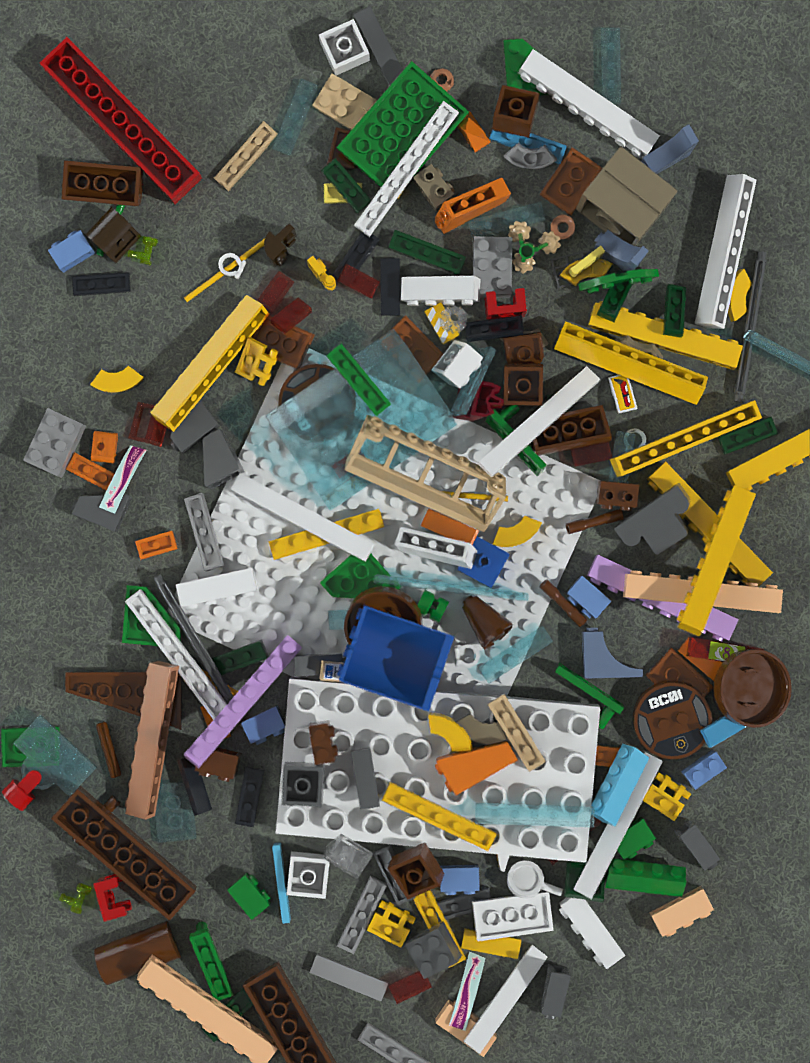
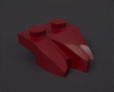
[452,381,504,421]

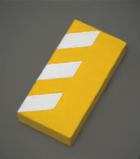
[424,303,460,345]

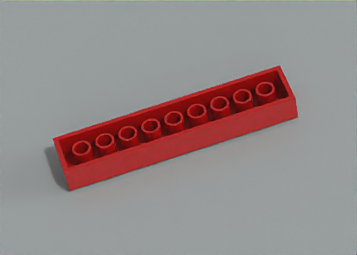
[40,37,202,204]

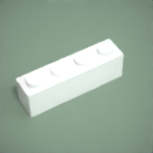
[401,276,481,306]
[394,527,478,569]
[176,568,258,610]
[559,897,625,969]

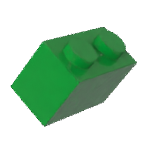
[617,817,656,860]
[227,872,271,920]

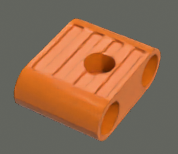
[91,431,118,463]

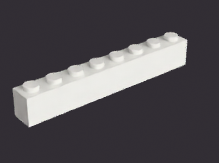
[518,49,660,158]
[695,174,757,329]

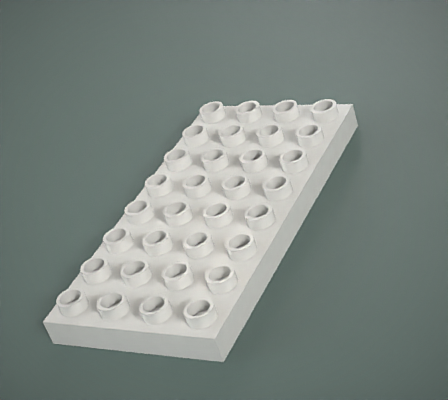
[276,677,600,862]

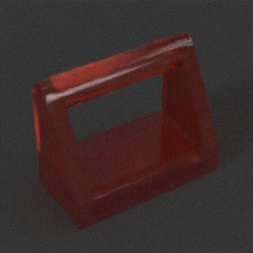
[128,402,167,447]

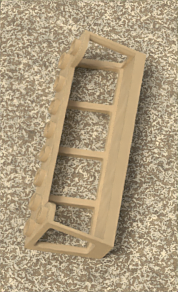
[345,415,506,532]

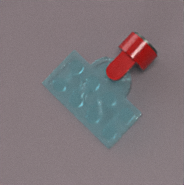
[2,715,97,811]

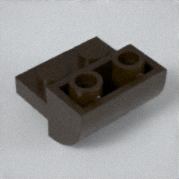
[85,207,141,263]
[264,223,297,267]

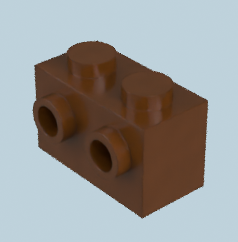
[596,481,639,511]
[308,720,338,765]

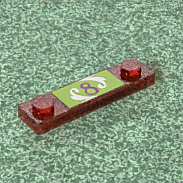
[686,637,764,662]

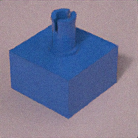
[457,536,510,588]

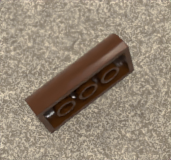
[62,160,143,207]
[531,405,612,456]
[94,921,181,985]

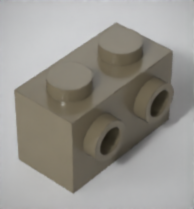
[413,164,455,212]

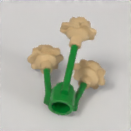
[508,221,561,274]

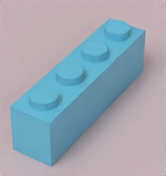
[591,744,649,826]

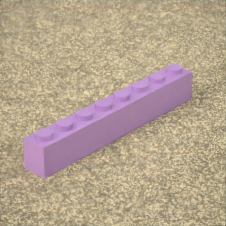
[587,555,739,642]
[184,635,302,769]

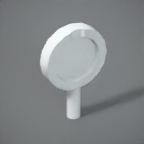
[507,860,563,899]

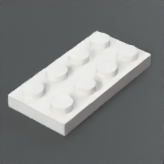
[472,891,553,941]

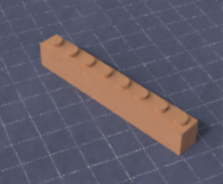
[125,661,179,820]

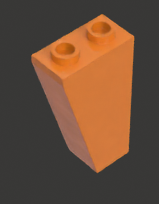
[435,178,511,234]
[435,740,518,795]

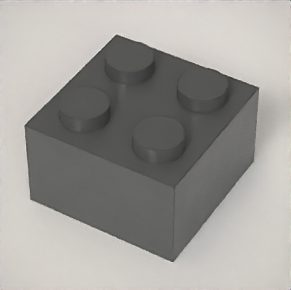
[282,762,325,807]
[405,921,462,979]

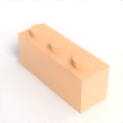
[649,886,714,937]
[435,1000,497,1057]

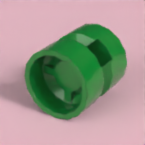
[417,590,449,624]

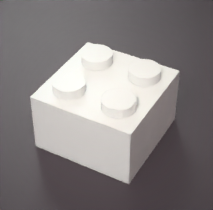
[319,19,370,76]
[431,340,484,388]
[287,851,330,899]

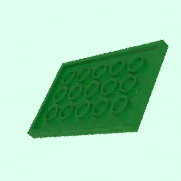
[337,61,469,187]

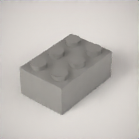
[473,236,512,298]
[23,408,86,478]

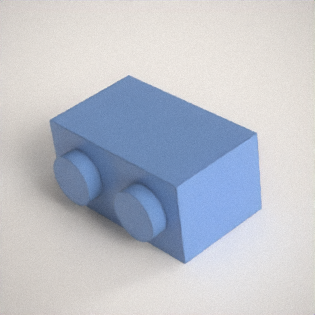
[48,230,95,273]
[566,576,611,619]
[241,706,285,745]
[681,750,727,790]
[440,865,479,895]

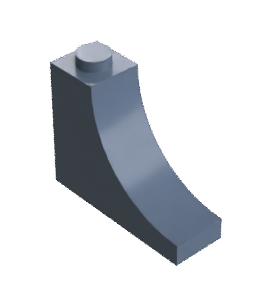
[641,125,699,174]
[594,230,649,273]
[582,628,643,678]

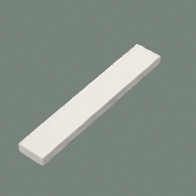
[463,945,548,1054]

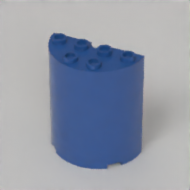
[337,606,455,712]

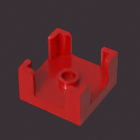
[484,288,527,320]
[93,873,132,922]

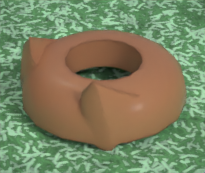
[430,68,454,92]
[551,215,575,239]

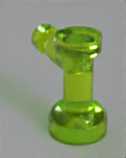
[128,236,158,266]
[59,883,92,914]

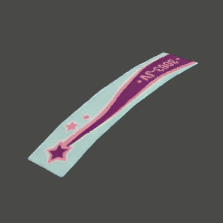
[99,445,147,514]
[449,951,485,1031]

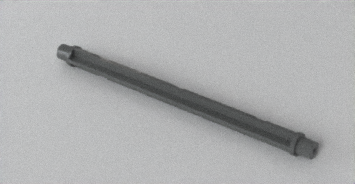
[734,251,767,403]
[154,574,234,704]

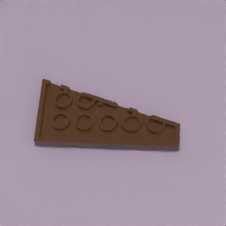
[65,672,182,730]

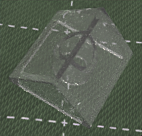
[324,834,373,879]

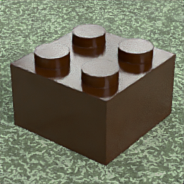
[492,85,539,138]
[504,363,543,405]
[195,747,242,782]
[387,842,445,900]

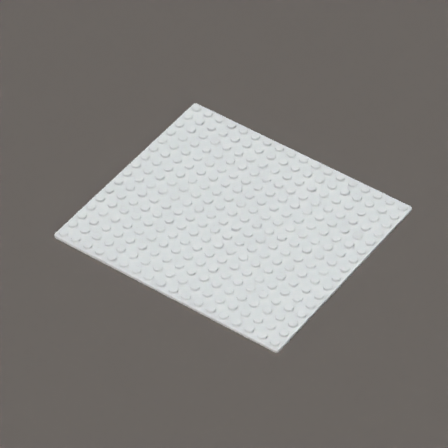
[167,348,600,696]

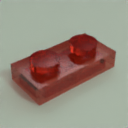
[337,264,380,299]
[257,271,295,313]
[271,297,312,334]
[571,442,612,467]
[389,971,432,1004]

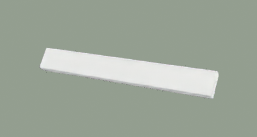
[354,101,459,237]
[478,366,600,478]
[231,473,375,562]
[125,590,227,720]
[574,752,663,899]

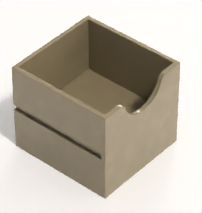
[576,146,678,246]

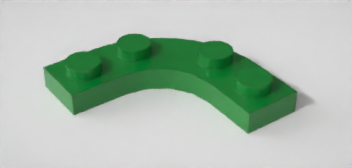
[578,269,659,294]

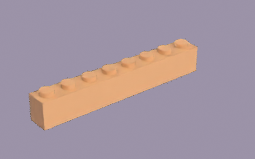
[623,570,783,613]
[137,954,278,1063]

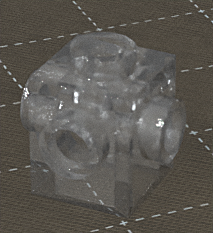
[440,304,468,335]

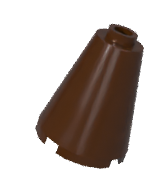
[462,595,513,650]

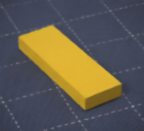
[461,928,522,959]

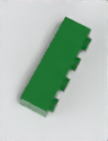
[605,859,686,897]

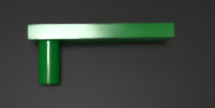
[326,343,391,417]
[485,405,547,476]
[555,662,624,729]
[189,922,234,1001]

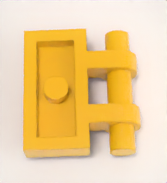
[307,256,336,291]
[235,337,278,386]
[643,772,691,821]
[367,900,416,948]

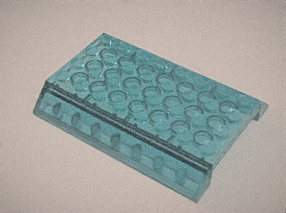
[265,329,457,511]

